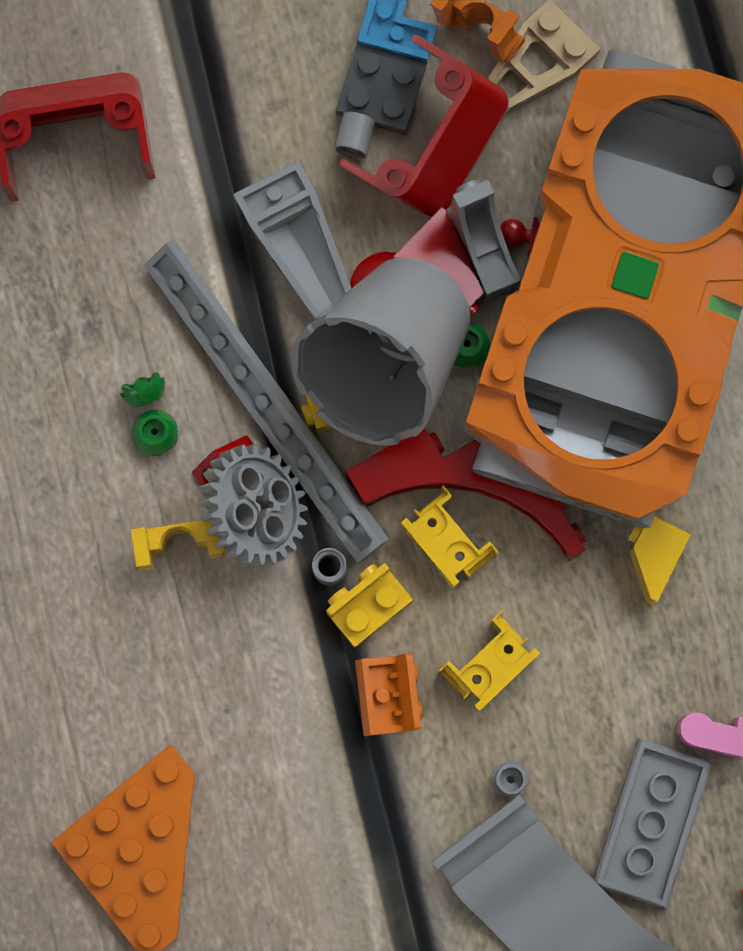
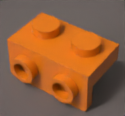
[355,653,423,736]

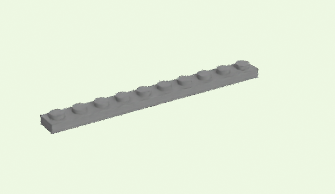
[144,241,389,564]

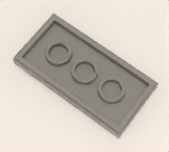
[594,738,712,909]

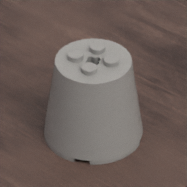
[291,257,471,445]

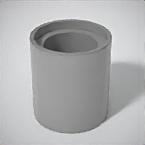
[335,112,375,158]
[312,548,347,586]

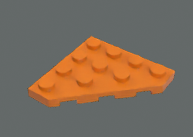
[51,744,195,951]

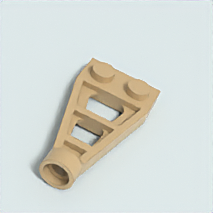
[488,0,600,115]

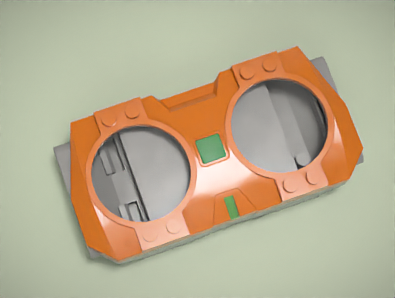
[463,50,743,528]

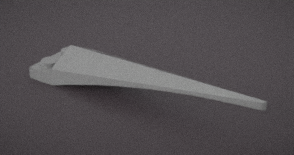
[233,160,351,319]

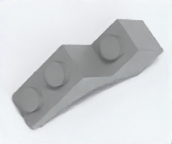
[450,180,521,303]

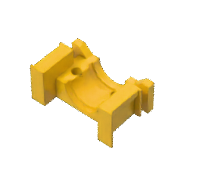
[400,486,499,589]
[130,520,226,571]
[438,610,540,712]

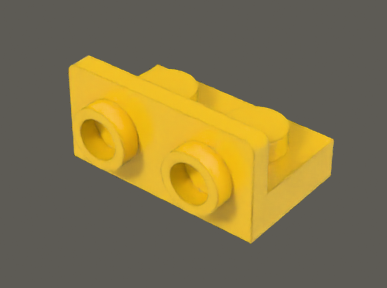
[326,563,413,648]

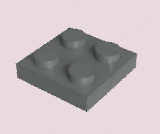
[336,43,427,135]

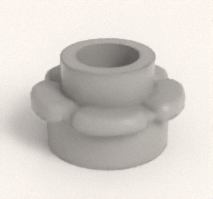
[492,760,530,798]

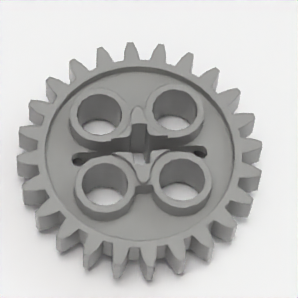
[198,444,308,568]

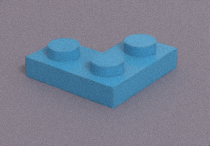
[357,0,437,64]

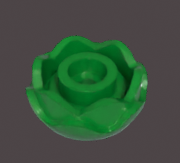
[454,322,490,368]
[120,372,165,408]
[132,410,178,456]

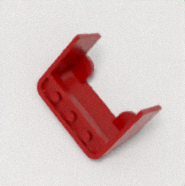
[338,34,509,217]
[0,72,156,202]

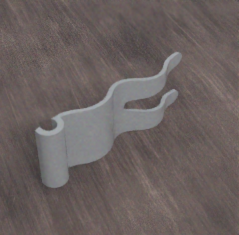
[432,794,675,951]

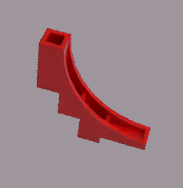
[346,428,586,561]

